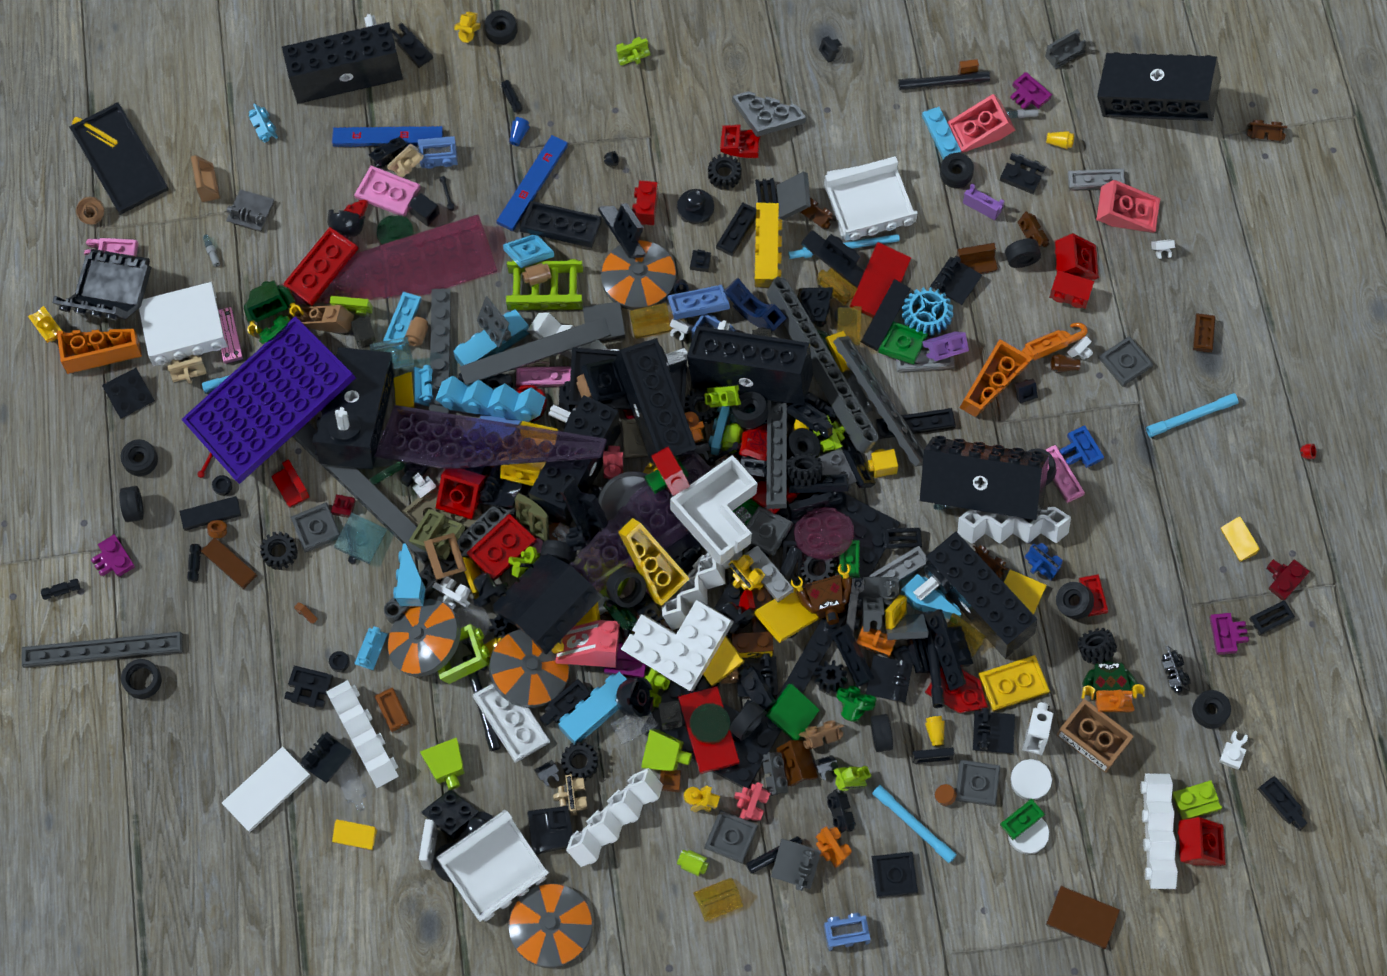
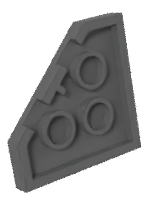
[732,91,806,137]

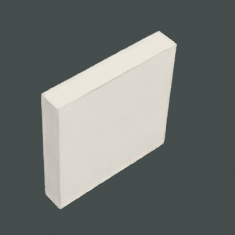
[419,819,438,870]

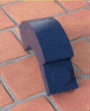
[723,278,787,331]

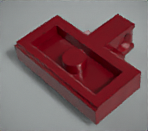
[1266,559,1310,601]

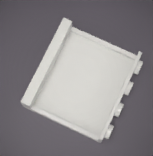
[824,156,918,241]
[139,282,228,366]
[436,810,549,922]

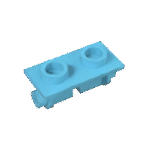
[249,104,278,142]
[414,365,433,407]
[355,626,388,670]

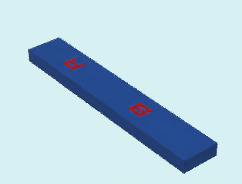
[332,126,443,147]
[496,135,568,232]

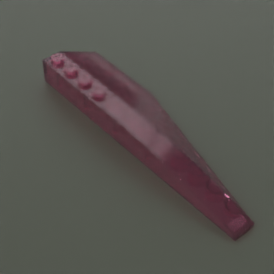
[281,214,497,307]

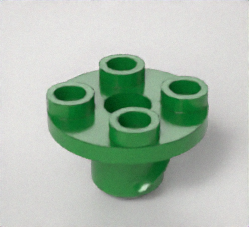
[259,314,290,344]
[836,686,877,722]

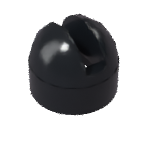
[604,151,619,167]
[673,279,689,294]

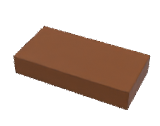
[375,687,410,732]

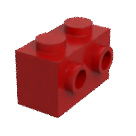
[632,180,658,225]
[1049,270,1094,309]

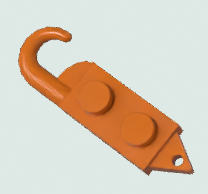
[1022,323,1088,360]

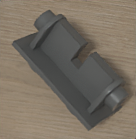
[762,752,788,796]

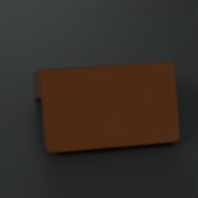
[956,243,998,274]
[776,740,818,786]

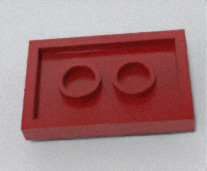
[466,514,537,581]

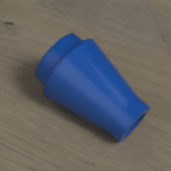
[509,117,530,146]

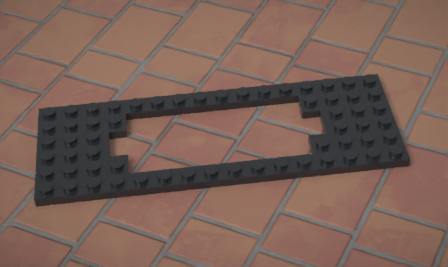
[641,492,900,789]

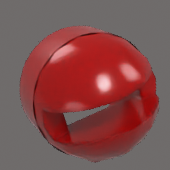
[1300,443,1316,459]

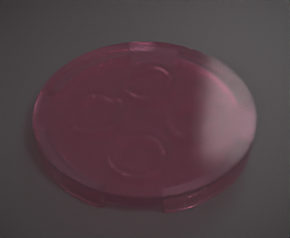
[794,507,854,559]

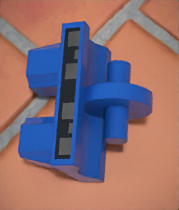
[1024,543,1063,580]

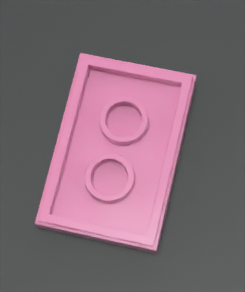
[354,166,421,218]

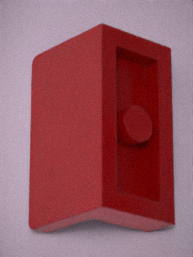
[271,459,310,508]

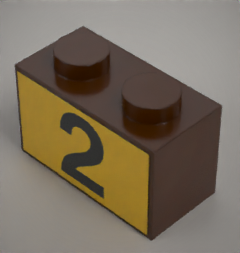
[732,632,774,658]

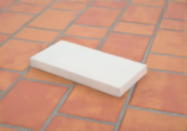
[473,684,550,763]
[222,747,310,833]

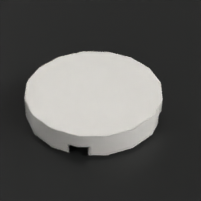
[1011,759,1052,800]
[1008,818,1049,854]

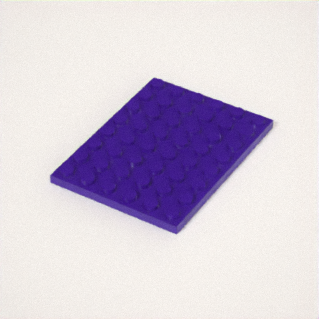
[181,316,356,484]

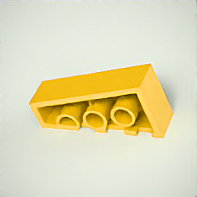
[755,203,782,287]
[618,518,690,606]

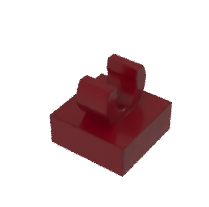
[331,494,356,518]

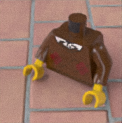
[791,563,852,625]

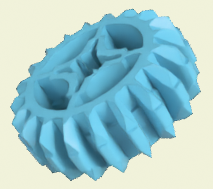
[902,287,953,337]

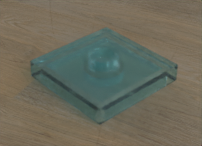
[370,337,414,369]
[334,513,387,565]

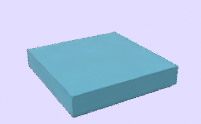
[503,235,554,268]

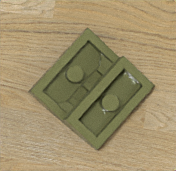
[515,493,549,541]
[409,509,465,560]

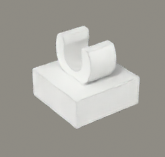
[1151,239,1175,259]
[670,319,694,341]
[1067,336,1093,360]
[412,473,436,498]

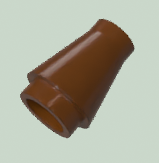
[1051,354,1081,373]

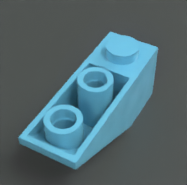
[393,544,426,606]
[900,574,962,622]

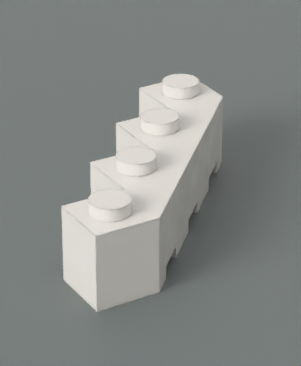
[527,313,620,359]
[957,507,1071,544]
[662,550,742,630]
[326,680,399,788]
[566,768,663,867]
[1140,774,1178,889]

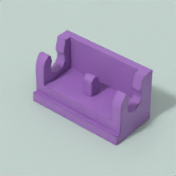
[963,183,1005,220]
[922,331,969,361]

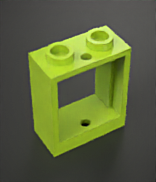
[438,624,490,684]

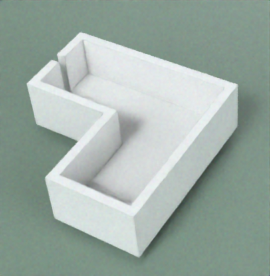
[670,455,757,566]
[621,600,734,691]

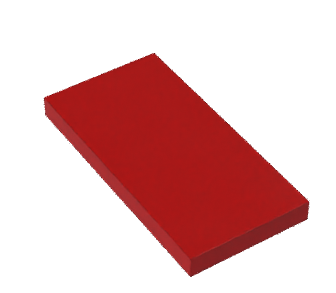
[282,227,359,306]
[849,242,911,318]
[678,686,739,774]

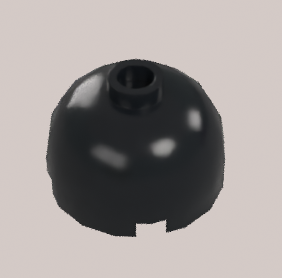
[327,209,365,239]
[615,677,654,718]

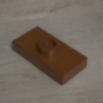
[1193,313,1215,353]

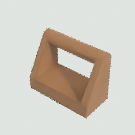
[191,155,220,202]
[424,533,466,581]

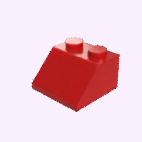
[1055,233,1099,280]
[435,465,486,519]
[1178,817,1226,866]

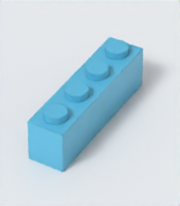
[453,309,530,366]
[559,672,627,745]

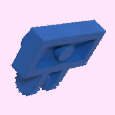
[1060,425,1104,468]

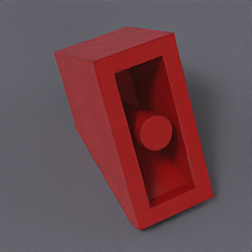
[651,447,690,496]

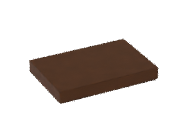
[1046,886,1120,949]

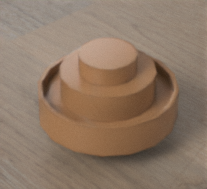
[76,196,105,225]

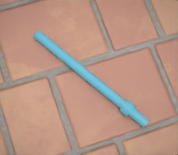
[788,234,900,259]

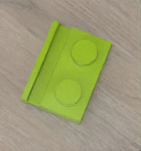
[330,296,373,315]
[1172,780,1222,820]

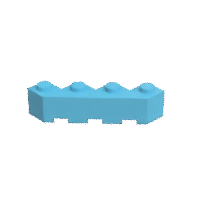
[435,376,546,422]

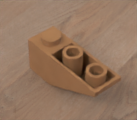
[295,305,354,333]

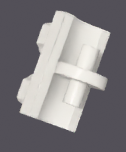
[432,577,471,609]

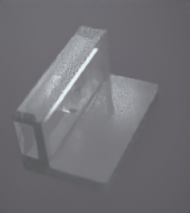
[611,712,657,744]

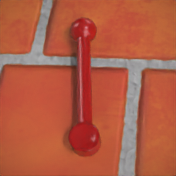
[197,452,213,478]

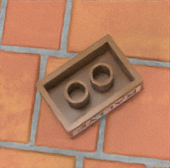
[1057,699,1134,773]

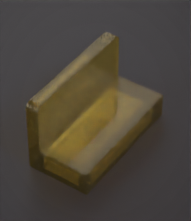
[817,268,857,306]
[629,303,672,339]
[837,306,862,346]
[947,613,986,657]
[693,878,743,922]

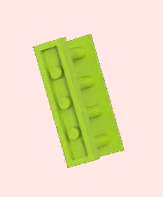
[506,259,583,311]

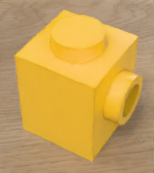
[868,449,898,478]

